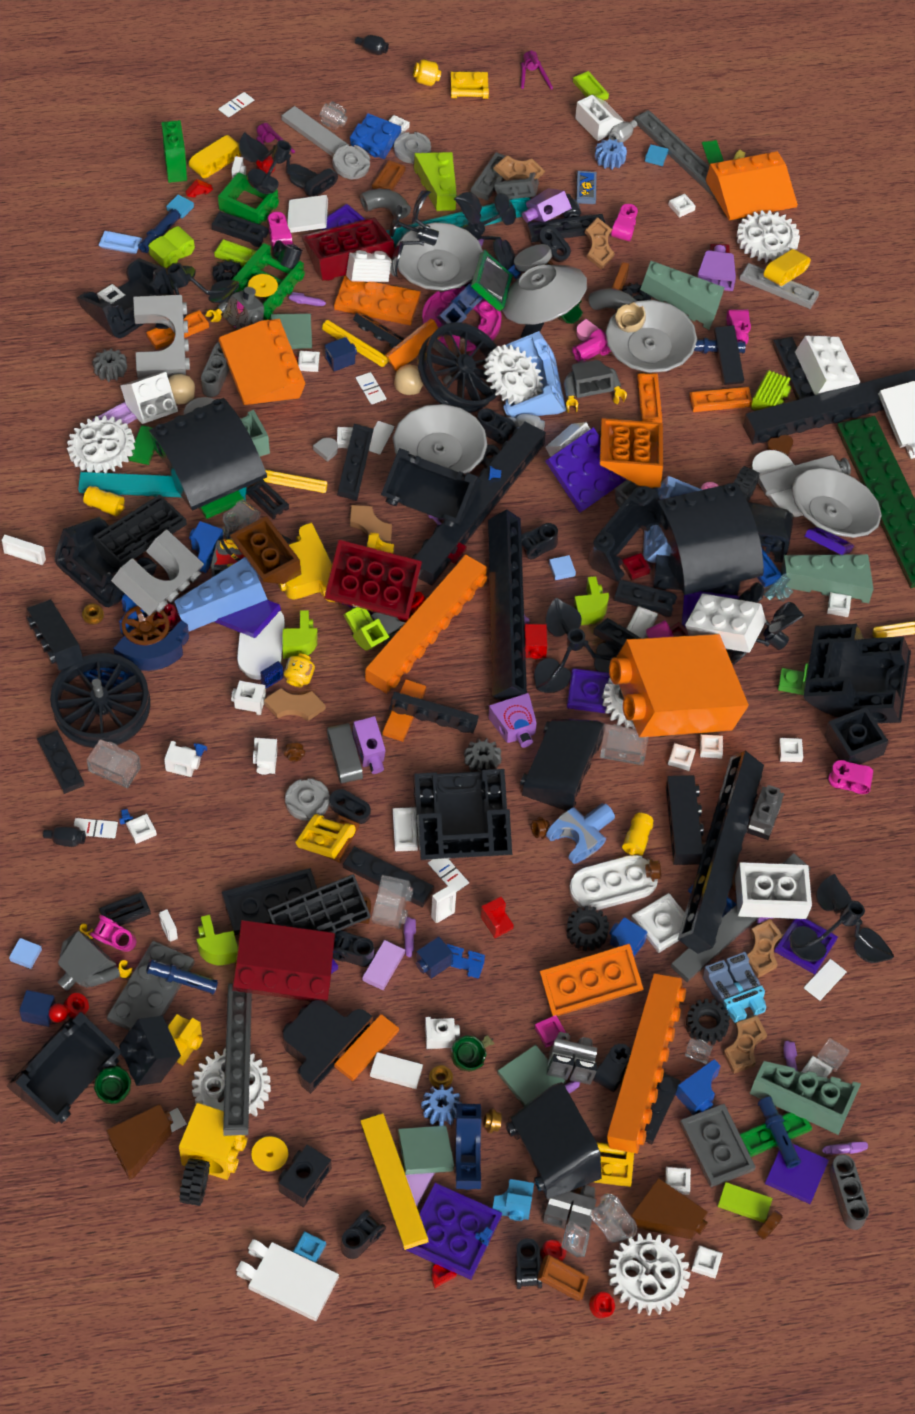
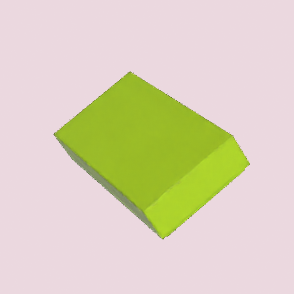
[573,71,609,100]
[214,239,256,267]
[718,1182,773,1223]

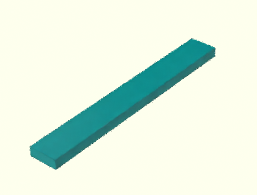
[386,197,531,248]
[78,472,247,500]

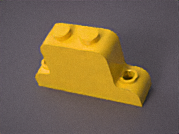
[278,523,335,602]

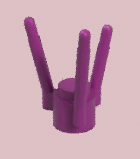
[521,50,553,90]
[257,123,295,154]

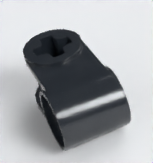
[273,240,303,269]
[477,408,516,444]
[521,523,558,560]
[333,931,375,967]
[593,1044,631,1092]
[341,1210,386,1259]
[515,1238,542,1289]

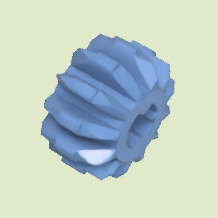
[595,138,627,170]
[421,1084,462,1126]

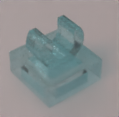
[764,574,793,602]

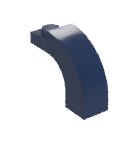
[436,282,483,325]
[113,620,189,671]
[455,1104,481,1190]

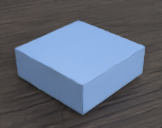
[549,555,576,580]
[9,938,42,969]

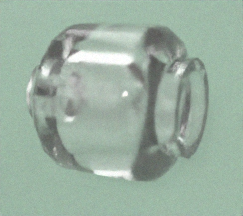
[319,101,348,130]

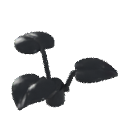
[238,132,318,194]
[389,190,439,277]
[454,192,516,270]
[155,263,240,329]
[726,582,804,665]
[534,598,620,693]
[790,874,894,963]

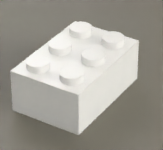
[795,336,860,395]
[685,593,766,653]
[735,862,812,919]

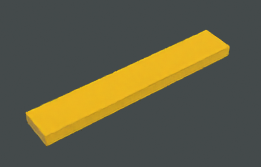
[361,1113,428,1250]

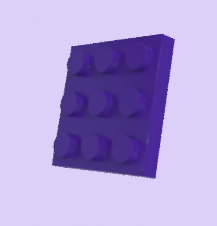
[545,427,627,513]
[403,1183,502,1280]

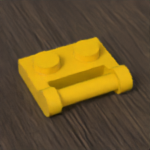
[451,72,489,99]
[295,814,355,859]
[595,1142,634,1187]

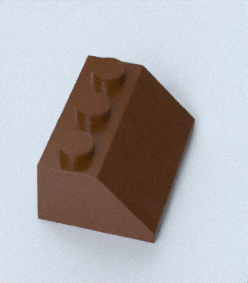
[230,516,302,584]

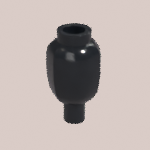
[355,35,389,55]
[562,194,581,218]
[43,825,86,847]

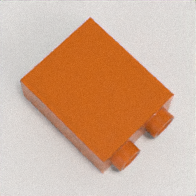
[609,634,749,738]

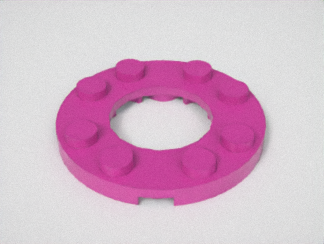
[422,286,501,351]

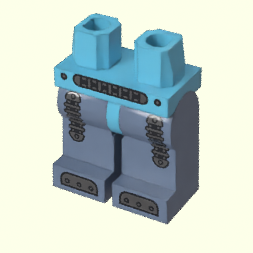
[703,952,766,1023]

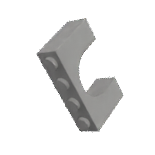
[133,295,190,379]
[111,530,204,616]

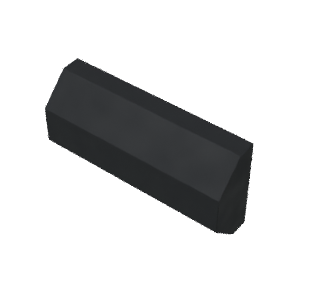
[93,494,187,568]
[267,874,371,933]

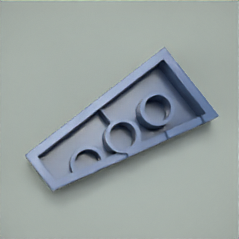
[175,558,268,631]

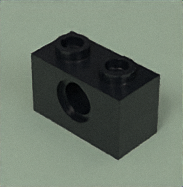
[278,1145,332,1208]

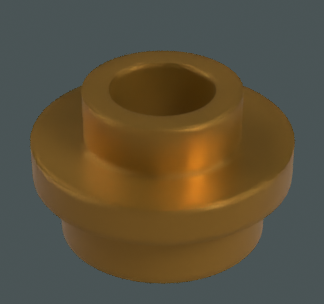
[82,604,104,624]
[429,1065,453,1089]
[483,1109,502,1133]

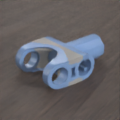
[546,803,615,864]

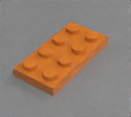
[334,276,421,326]
[540,944,644,1016]

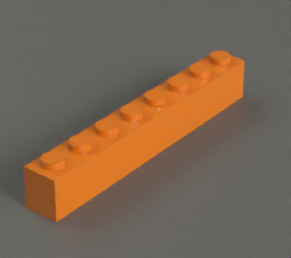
[365,555,487,694]
[607,974,686,1154]

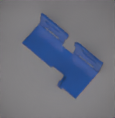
[447,944,485,979]

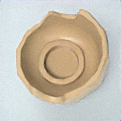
[615,302,646,333]
[394,364,424,395]
[168,374,195,405]

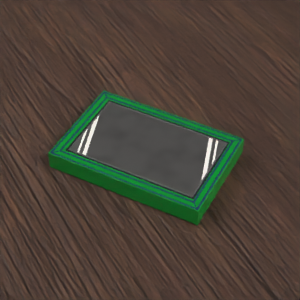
[471,250,513,312]

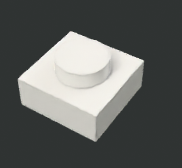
[232,157,246,179]

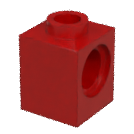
[525,624,547,659]

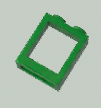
[161,120,187,183]
[218,172,279,225]

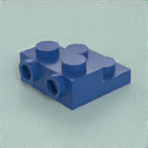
[350,113,402,160]

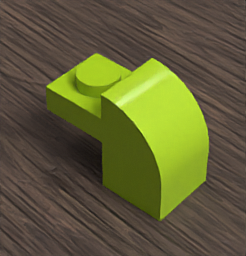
[574,576,609,626]
[343,607,389,650]
[283,610,318,659]
[197,915,238,965]

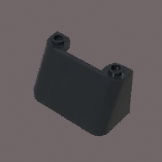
[77,258,175,338]
[381,448,482,528]
[588,486,660,582]
[748,502,794,563]
[55,517,157,608]
[520,718,605,811]
[7,1012,121,1124]
[505,1082,602,1199]

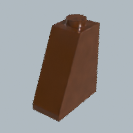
[106,1104,173,1180]
[629,1178,708,1240]

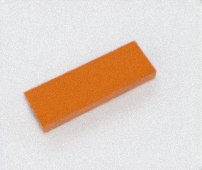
[146,310,209,350]
[385,319,442,372]
[637,373,663,423]
[689,387,752,412]
[383,680,426,742]
[335,1014,399,1081]

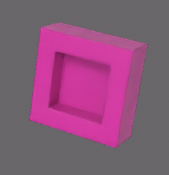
[535,1015,566,1048]

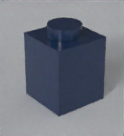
[325,337,357,372]
[416,937,453,979]
[19,990,56,1027]

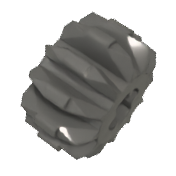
[93,347,128,382]
[464,738,502,772]

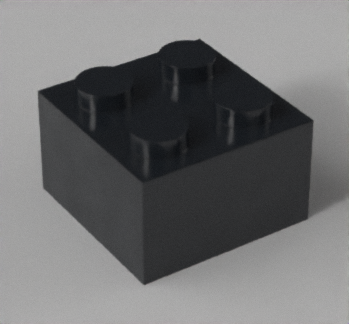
[824,707,889,765]
[119,1016,181,1086]

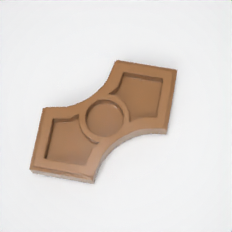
[494,156,545,181]
[585,218,615,270]
[350,505,392,544]
[264,688,326,721]
[747,919,783,978]
[723,1015,767,1074]

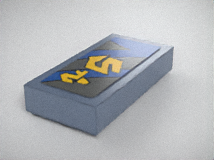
[577,171,597,204]

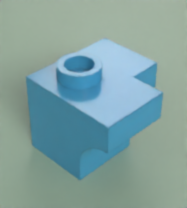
[493,1179,534,1221]

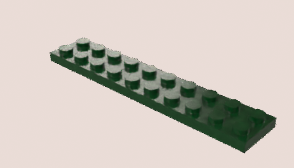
[836,416,915,589]

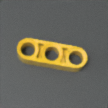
[189,135,241,178]
[764,249,811,286]

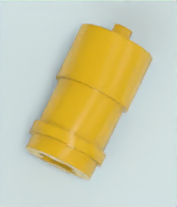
[83,486,124,517]
[622,813,654,856]

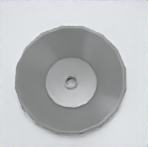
[396,222,483,291]
[502,265,587,325]
[606,300,697,373]
[393,404,487,474]
[792,468,882,538]

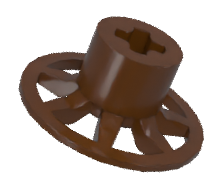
[122,606,169,645]

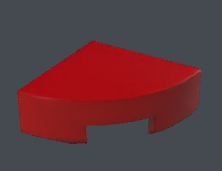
[185,179,213,198]
[431,1264,457,1288]

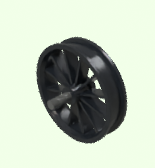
[418,322,498,413]
[50,653,151,748]

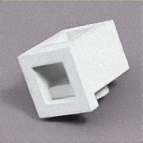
[231,681,266,715]
[253,738,278,775]
[164,741,201,777]
[425,1017,460,1049]

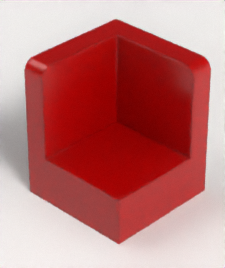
[481,897,514,938]

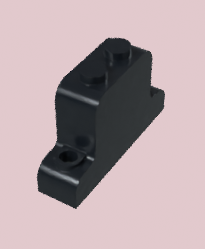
[282,1000,373,1094]

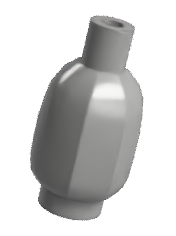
[609,120,637,143]
[508,414,545,431]

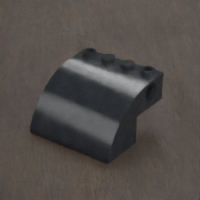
[149,398,267,511]
[656,482,764,595]
[803,623,911,724]
[413,769,513,860]

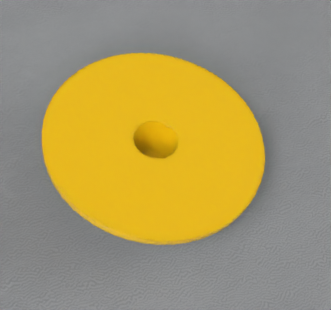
[248,274,278,297]
[251,1137,288,1171]

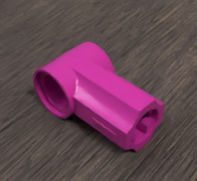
[572,329,611,362]

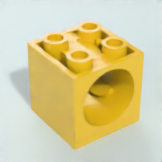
[179,1103,247,1180]

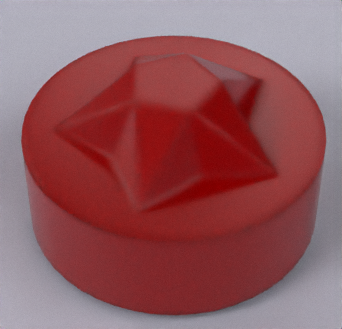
[256,156,276,174]
[540,1240,567,1262]
[589,1292,615,1319]

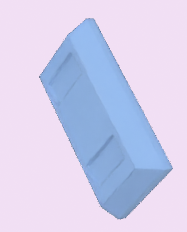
[99,231,142,254]

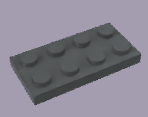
[107,941,195,1031]

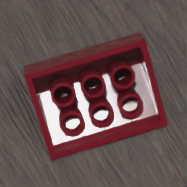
[302,217,395,281]
[324,540,422,620]
[232,920,335,1003]

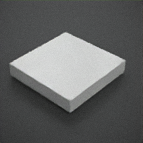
[288,195,328,233]
[631,893,685,953]

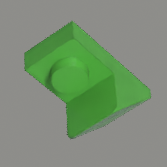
[778,663,809,695]

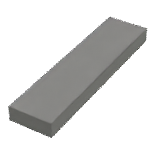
[281,106,348,157]
[740,263,819,309]
[758,455,842,496]

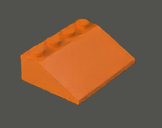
[706,151,798,220]
[218,319,306,405]
[600,418,663,488]

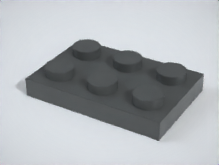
[680,1104,756,1188]

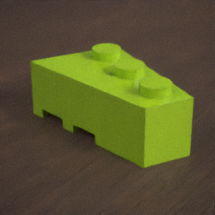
[414,152,456,211]

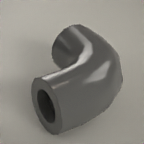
[360,188,411,220]
[589,288,637,310]

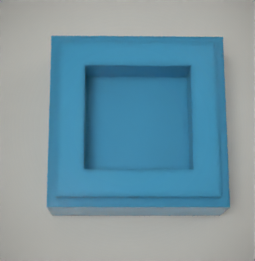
[645,144,669,166]
[167,195,194,219]
[293,1231,326,1263]

